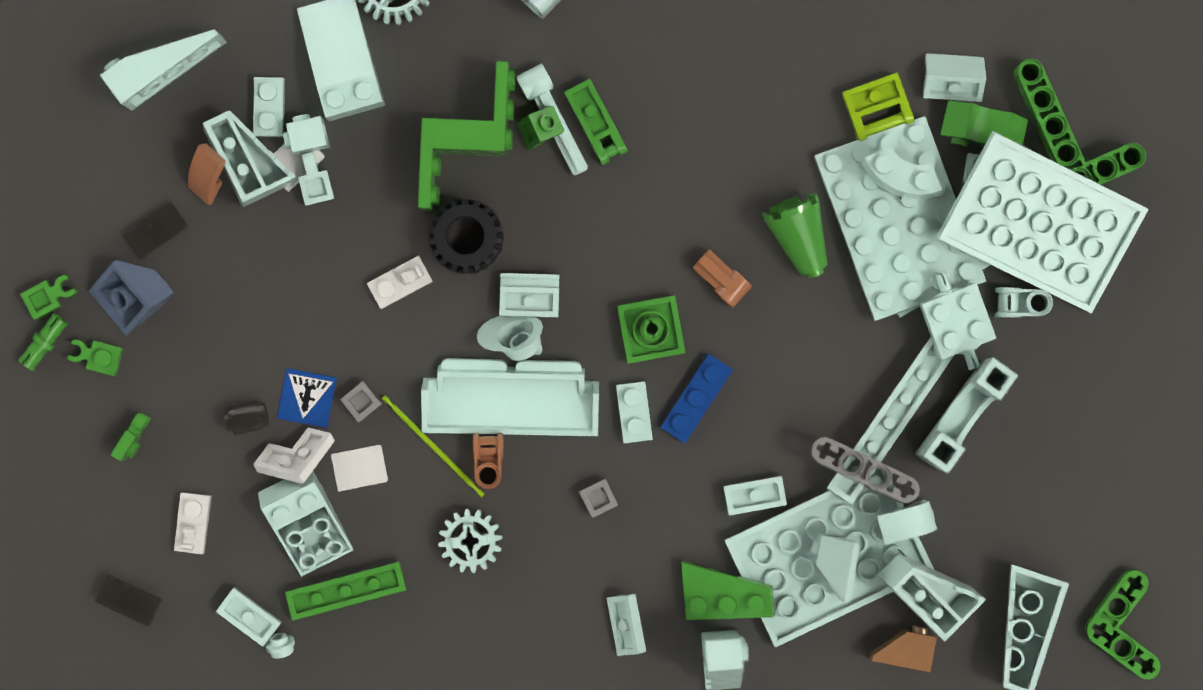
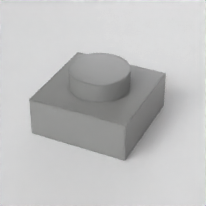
[340,381,382,423]
[579,478,618,518]

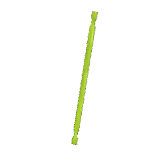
[382,395,485,498]

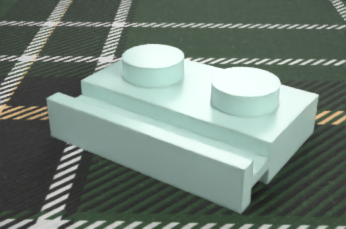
[499,273,560,318]

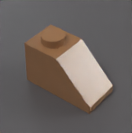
[869,625,937,672]

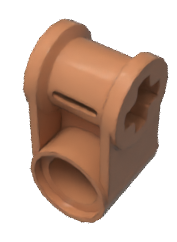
[473,433,504,489]

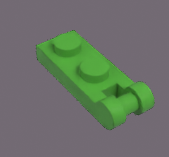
[564,79,628,166]

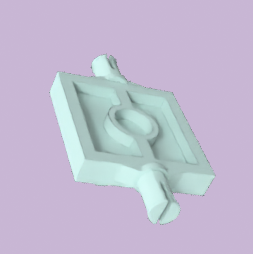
[919,272,996,370]

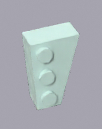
[203,110,296,207]
[878,554,986,641]
[701,629,748,690]

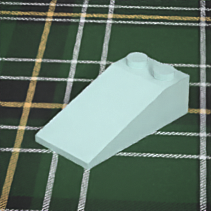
[297,0,386,121]
[100,29,227,110]

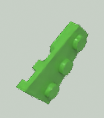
[681,560,775,620]

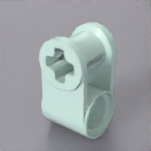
[995,287,1053,318]

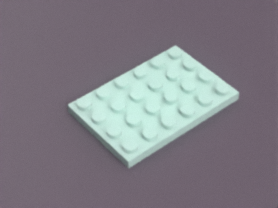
[814,116,986,322]
[936,131,1149,313]
[724,469,934,647]

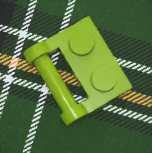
[841,72,915,142]

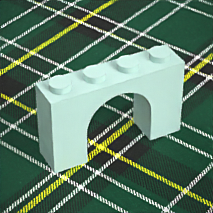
[915,358,1018,473]

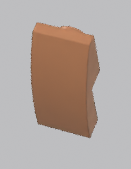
[188,143,226,205]

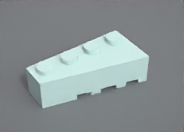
[1002,564,1069,690]

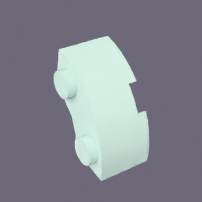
[861,146,942,199]

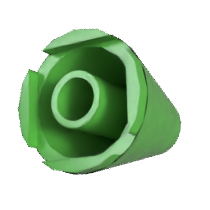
[762,193,828,278]

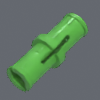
[18,313,69,371]

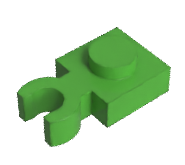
[20,275,78,320]
[67,340,124,376]
[111,412,151,461]

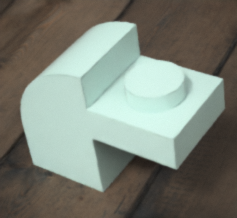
[877,499,937,545]

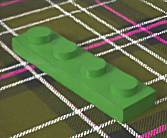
[285,561,407,621]

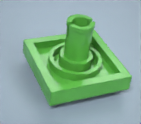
[617,295,686,364]

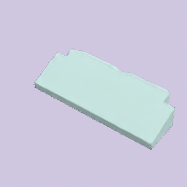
[421,358,599,436]

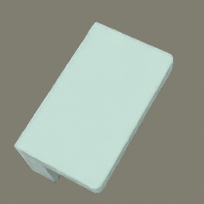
[923,53,986,102]

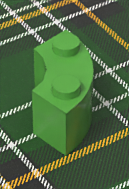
[941,101,1028,148]

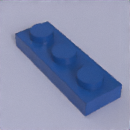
[660,354,733,443]

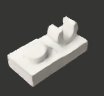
[367,256,433,309]
[174,492,212,554]

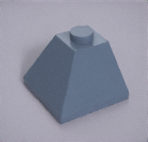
[89,260,174,336]

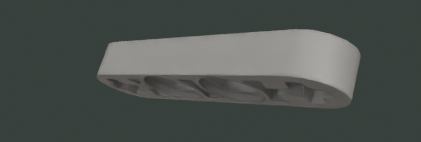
[810,437,920,504]

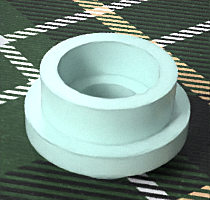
[265,633,295,659]

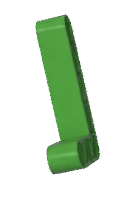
[1013,59,1146,185]

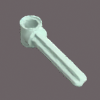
[516,63,588,175]

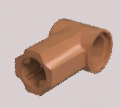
[692,249,752,308]

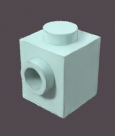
[283,114,330,155]

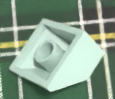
[810,534,860,603]

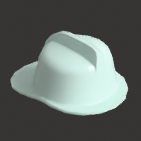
[477,316,543,361]

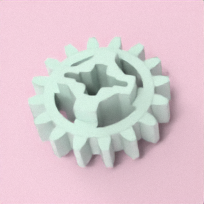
[438,509,503,573]

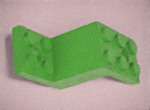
[418,61,516,212]

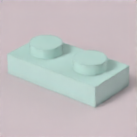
[253,77,285,137]
[616,381,653,443]
[723,476,787,516]
[216,587,282,647]
[607,594,646,656]

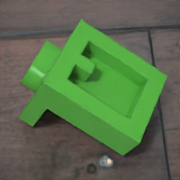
[517,106,564,151]

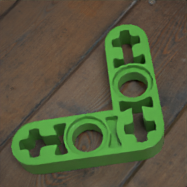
[1084,569,1161,680]

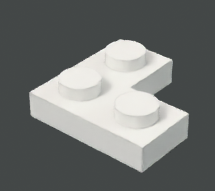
[253,428,335,484]

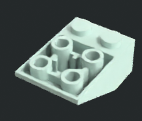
[258,471,354,576]

